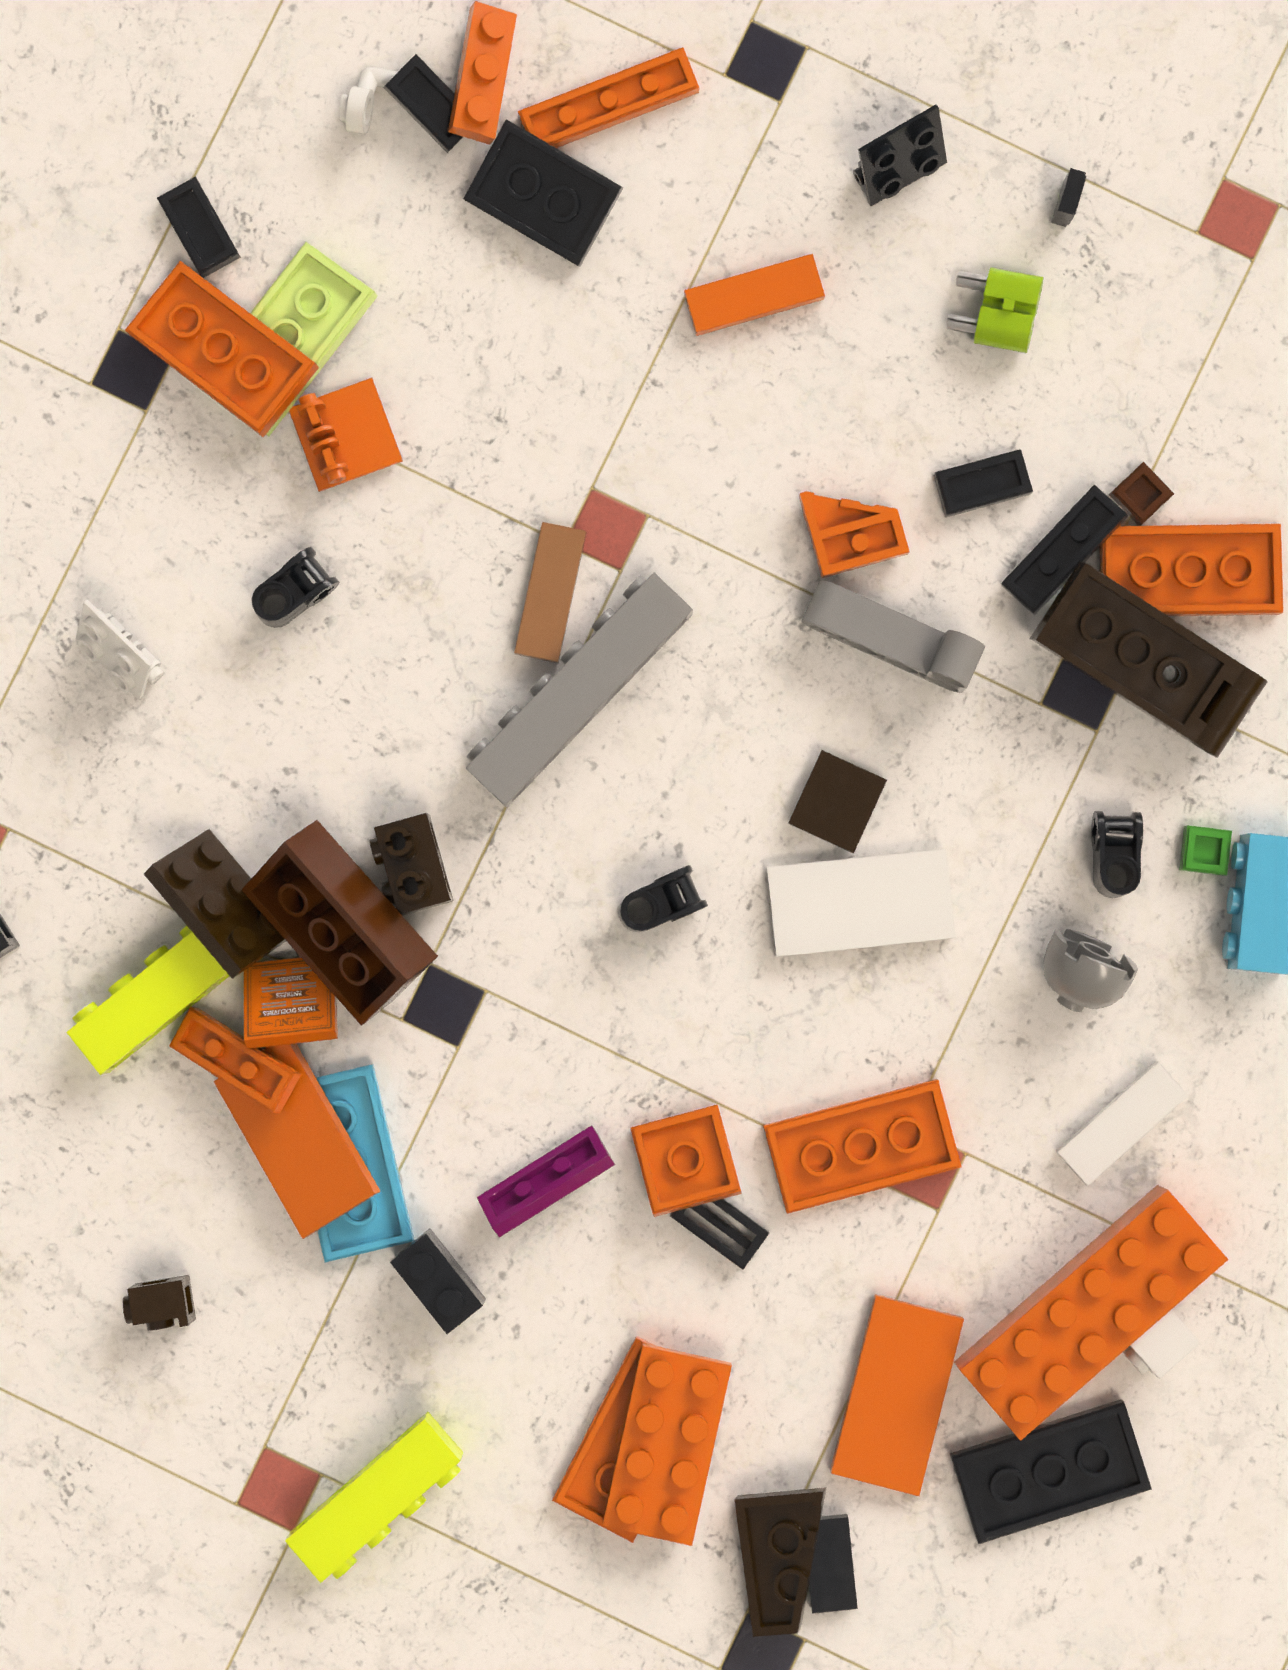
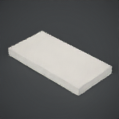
[766,849,956,957]

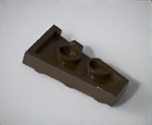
[734,1487,827,1637]

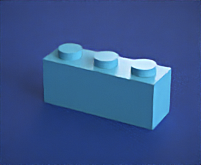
[1222,833,1288,975]

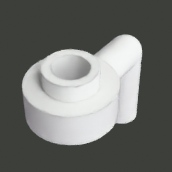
[339,67,398,135]

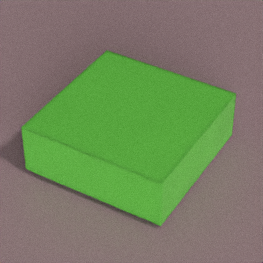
[1179,825,1232,876]

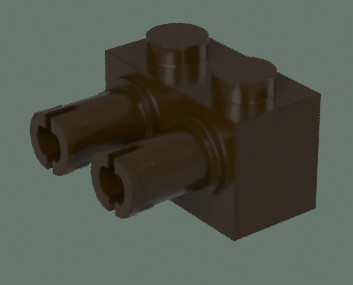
[369,813,454,916]

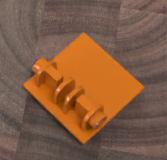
[289,378,403,492]

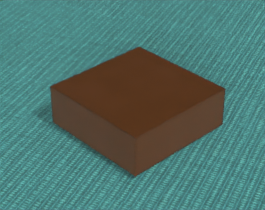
[1109,462,1174,526]

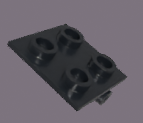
[853,104,947,206]

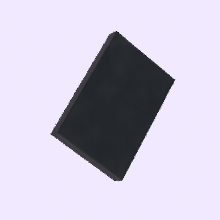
[463,119,624,267]

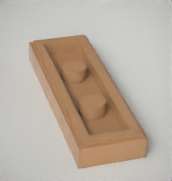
[514,522,586,664]

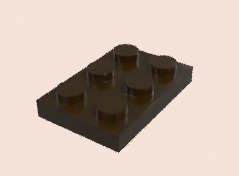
[144,829,286,979]

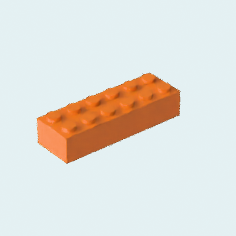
[954,1185,1228,1441]

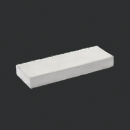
[1056,1061,1189,1186]

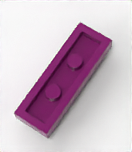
[477,1125,615,1238]

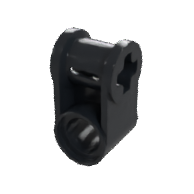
[252,547,340,628]
[1091,811,1143,898]
[618,865,708,932]

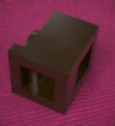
[123,1275,196,1331]

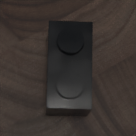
[390,1228,486,1334]

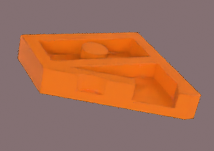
[799,491,910,578]

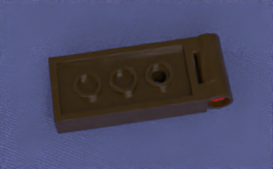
[1029,562,1268,758]

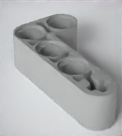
[802,580,985,693]

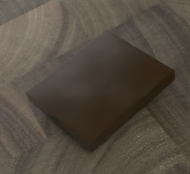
[788,750,887,854]

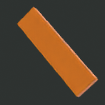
[518,47,699,148]

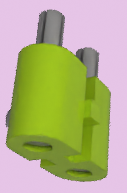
[946,267,1044,353]

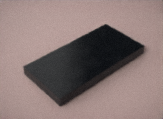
[949,1399,1152,1544]

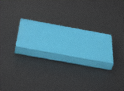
[316,1064,414,1262]

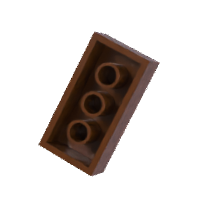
[242,820,438,1026]

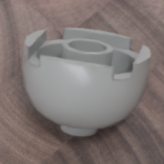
[1044,929,1138,1012]

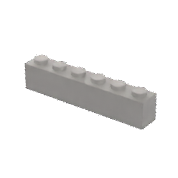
[466,572,693,808]

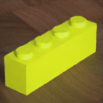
[66,926,230,1075]
[285,1412,463,1583]

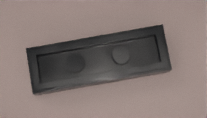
[1001,485,1128,616]

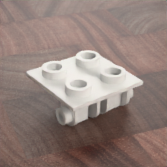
[76,600,164,700]

